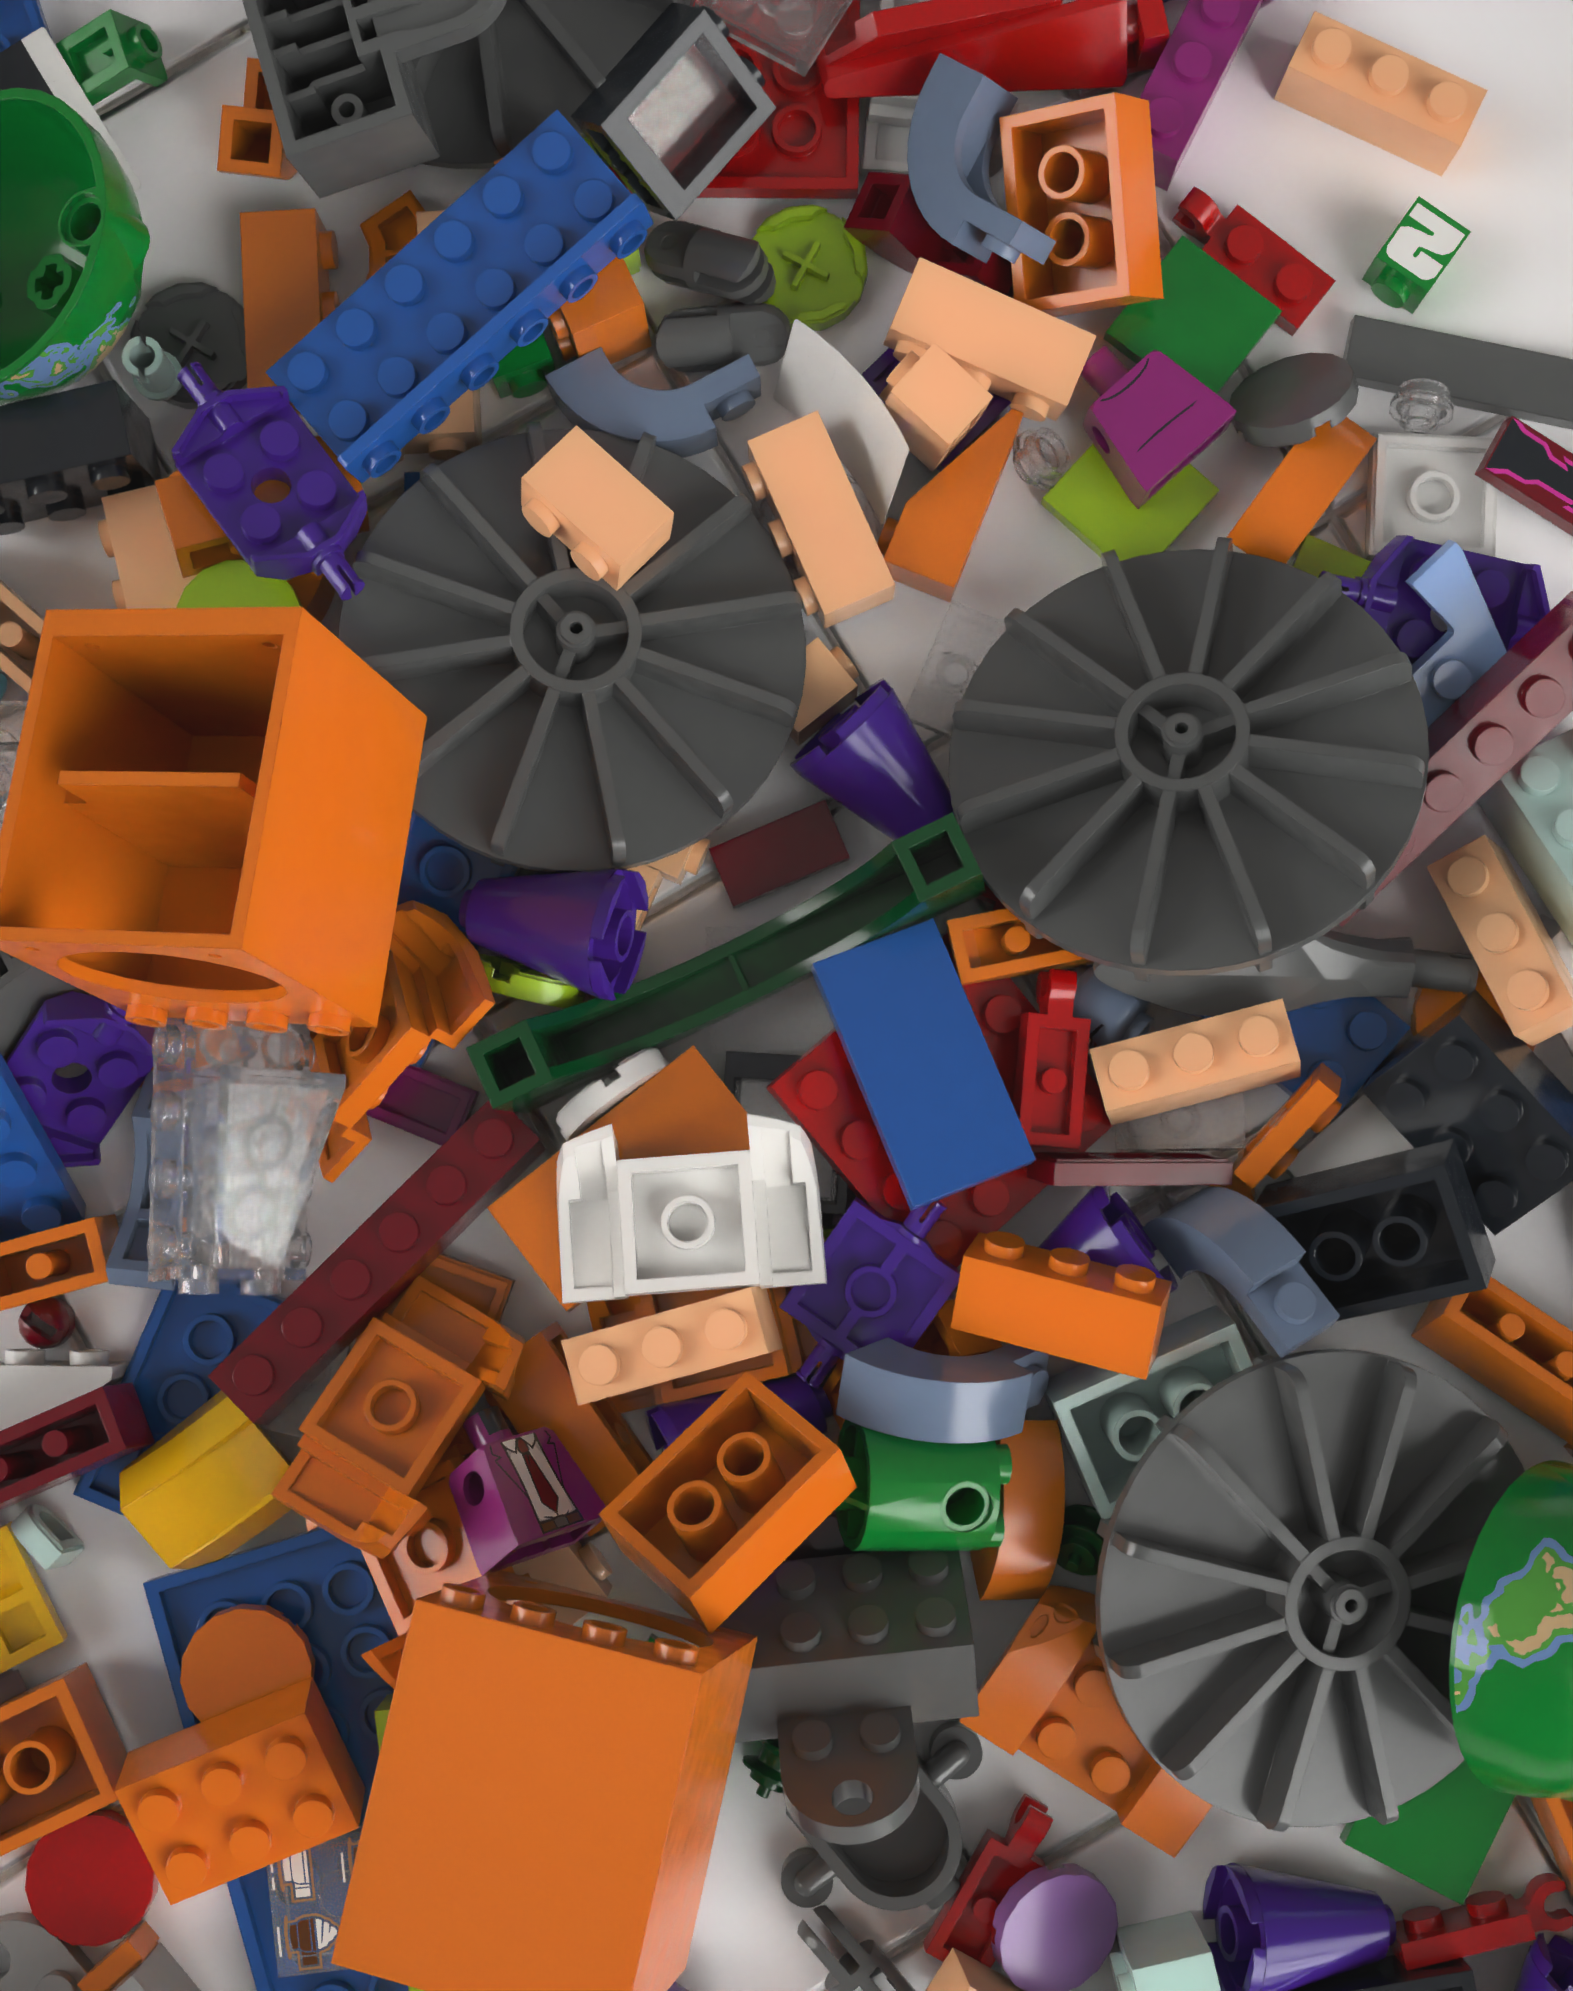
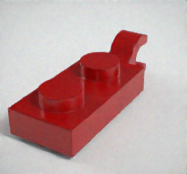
[1172,187,1336,336]
[1013,969,1091,1150]
[923,1794,1053,1968]
[1390,1873,1573,1971]

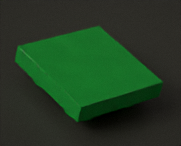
[1103,235,1282,395]
[1339,1760,1516,1905]

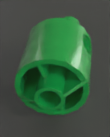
[835,1419,1012,1551]

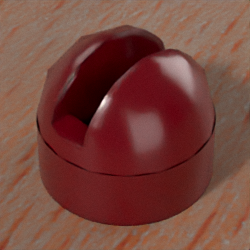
[18,1297,75,1349]

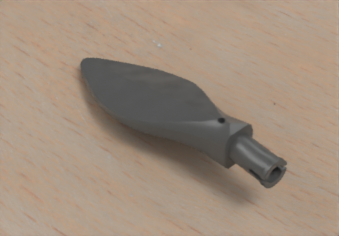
[1093,930,1479,1017]

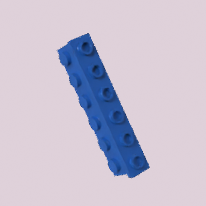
[266,109,654,484]

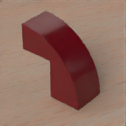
[843,172,1013,295]

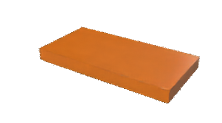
[487,1045,750,1312]

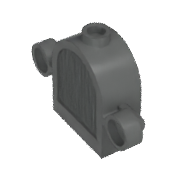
[781,1721,983,1911]

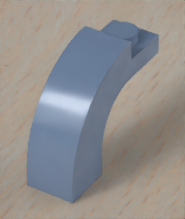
[907,53,1056,265]

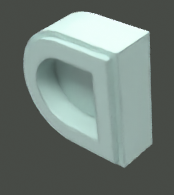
[11,1504,85,1570]

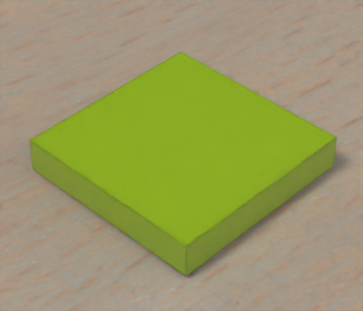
[1041,444,1220,561]

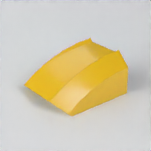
[119,1390,291,1569]

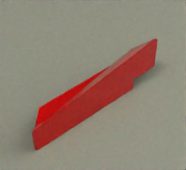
[813,0,1127,99]

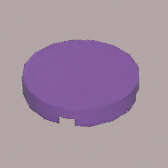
[991,1863,1118,1991]

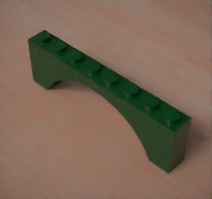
[465,812,986,1114]

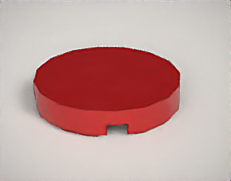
[25,1810,159,1947]

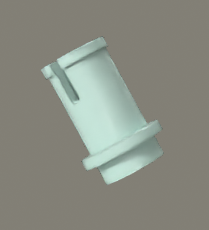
[121,336,182,401]

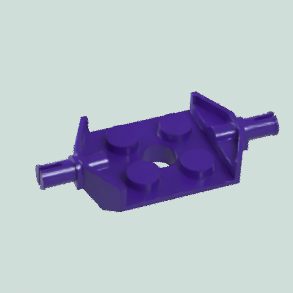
[171,362,368,601]
[1318,535,1550,665]
[5,991,168,1167]

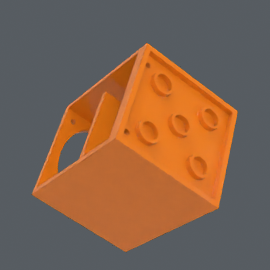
[0,607,427,1036]
[331,1570,758,1991]

